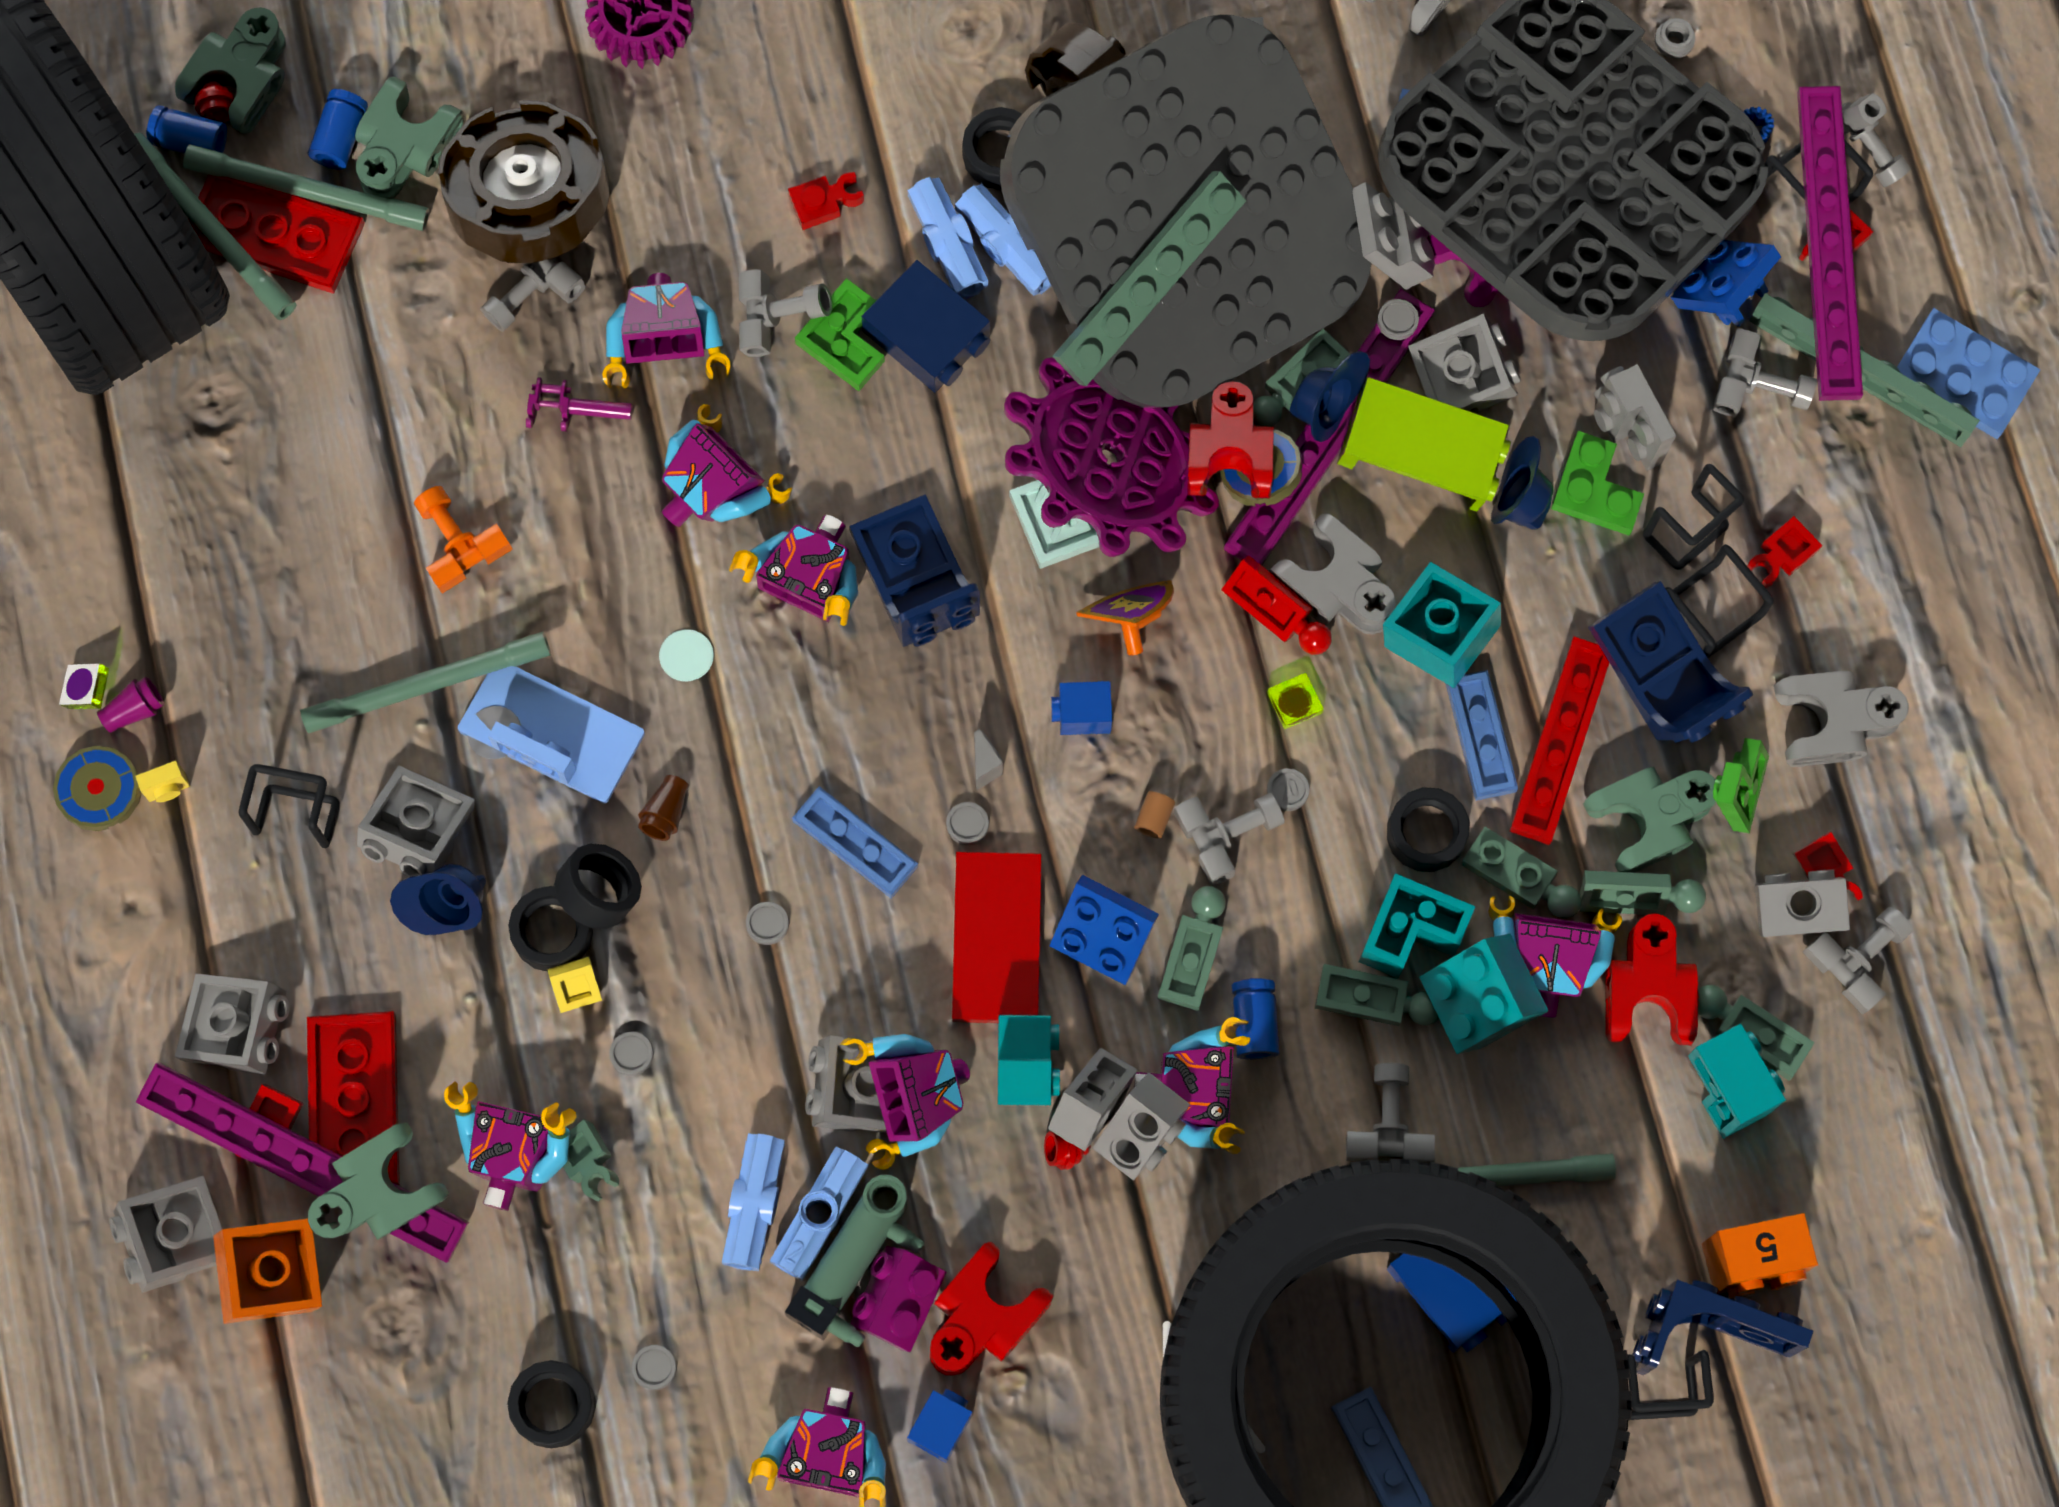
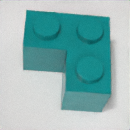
[1358,873,1475,978]
[997,1015,1060,1105]
[1688,1023,1786,1139]

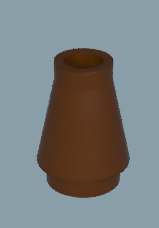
[638,775,689,841]

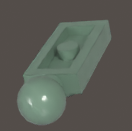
[1253,329,1351,427]
[1461,827,1581,919]
[1580,870,1706,916]
[1157,886,1226,1011]
[1314,964,1439,1026]
[1698,985,1815,1081]

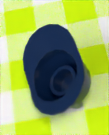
[1290,351,1370,442]
[1491,436,1554,530]
[390,864,486,935]

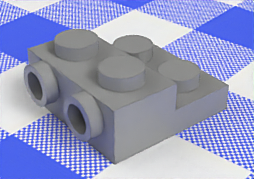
[1352,182,1435,289]
[1408,313,1521,411]
[1594,364,1676,471]
[357,765,475,877]
[175,974,289,1074]
[805,1035,887,1133]
[109,1176,222,1293]

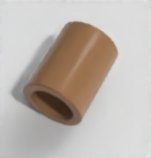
[1134,791,1175,839]

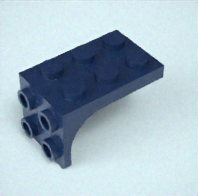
[849,494,980,647]
[1588,581,1753,743]
[1632,1279,1813,1376]

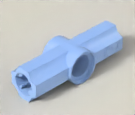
[908,177,988,299]
[955,183,1051,296]
[722,1133,785,1271]
[770,1146,869,1281]

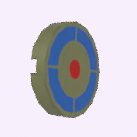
[1220,429,1303,507]
[53,746,141,831]

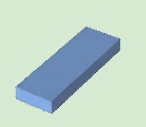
[1445,670,1518,801]
[792,786,918,899]
[1331,1387,1433,1507]

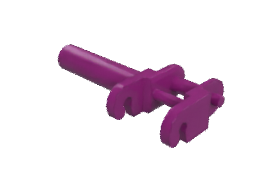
[526,377,633,432]

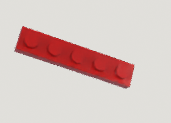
[1509,636,1609,845]

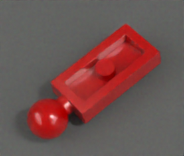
[1221,555,1332,655]

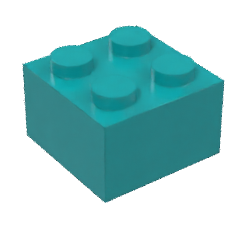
[1383,562,1501,688]
[1419,933,1548,1054]

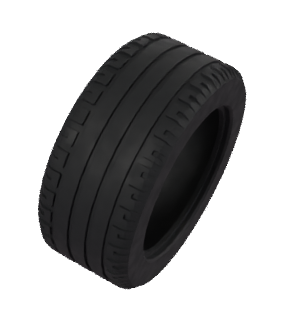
[0,0,230,395]
[1160,1159,1632,1507]

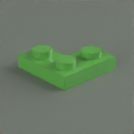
[795,278,885,391]
[1551,431,1644,536]
[1713,738,1769,834]

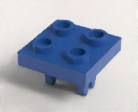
[1671,240,1781,327]
[1049,875,1159,985]

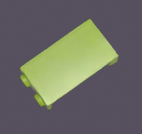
[1337,377,1511,512]

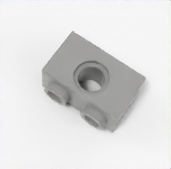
[1755,870,1850,937]

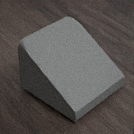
[974,729,1003,790]

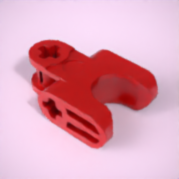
[1187,381,1274,499]
[1605,913,1698,1046]
[930,1241,1054,1376]

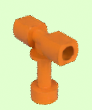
[414,486,513,594]

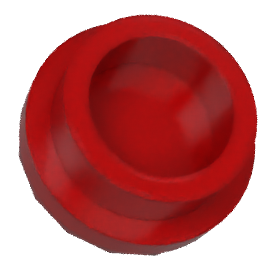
[194,81,235,123]
[1044,1131,1091,1170]

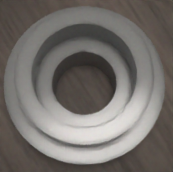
[1655,18,1695,58]

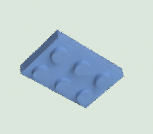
[1897,308,2041,440]

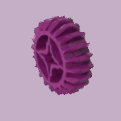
[585,0,694,69]

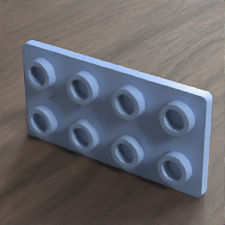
[458,666,645,804]

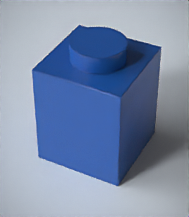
[1051,681,1112,735]
[907,1389,972,1463]

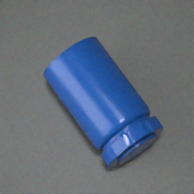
[307,89,368,170]
[146,105,227,154]
[1232,978,1280,1060]

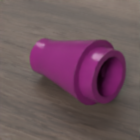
[97,677,164,733]

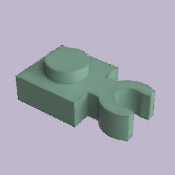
[563,1119,619,1202]

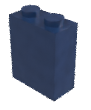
[861,260,991,393]

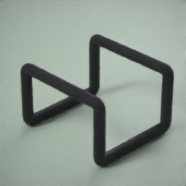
[1764,139,1874,204]
[1643,464,1744,570]
[1665,544,1774,658]
[238,764,340,848]
[1628,1350,1714,1420]

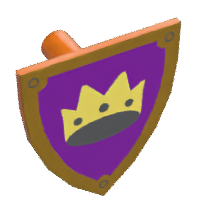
[1076,580,1174,655]

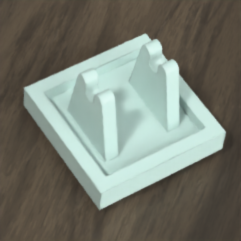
[1009,480,1099,569]

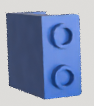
[1387,1253,1517,1353]

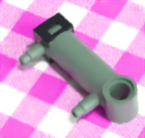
[785,1175,924,1347]

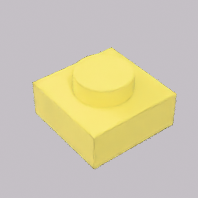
[135,760,190,802]
[547,956,602,1013]

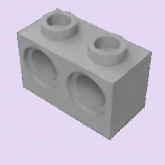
[1047,1048,1138,1151]
[1093,1072,1190,1181]

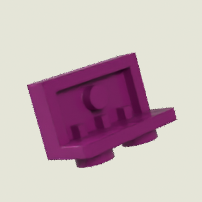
[850,1246,947,1353]

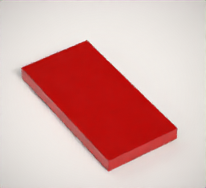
[188,175,365,294]
[952,852,1041,1023]
[307,1011,400,1185]

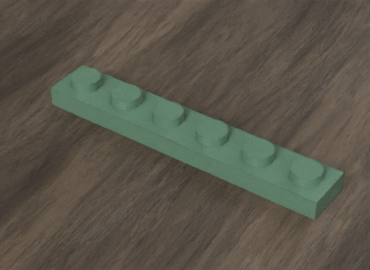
[1052,171,1246,386]
[1749,293,1980,447]

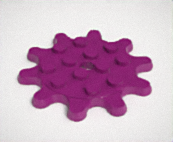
[1004,357,1219,557]

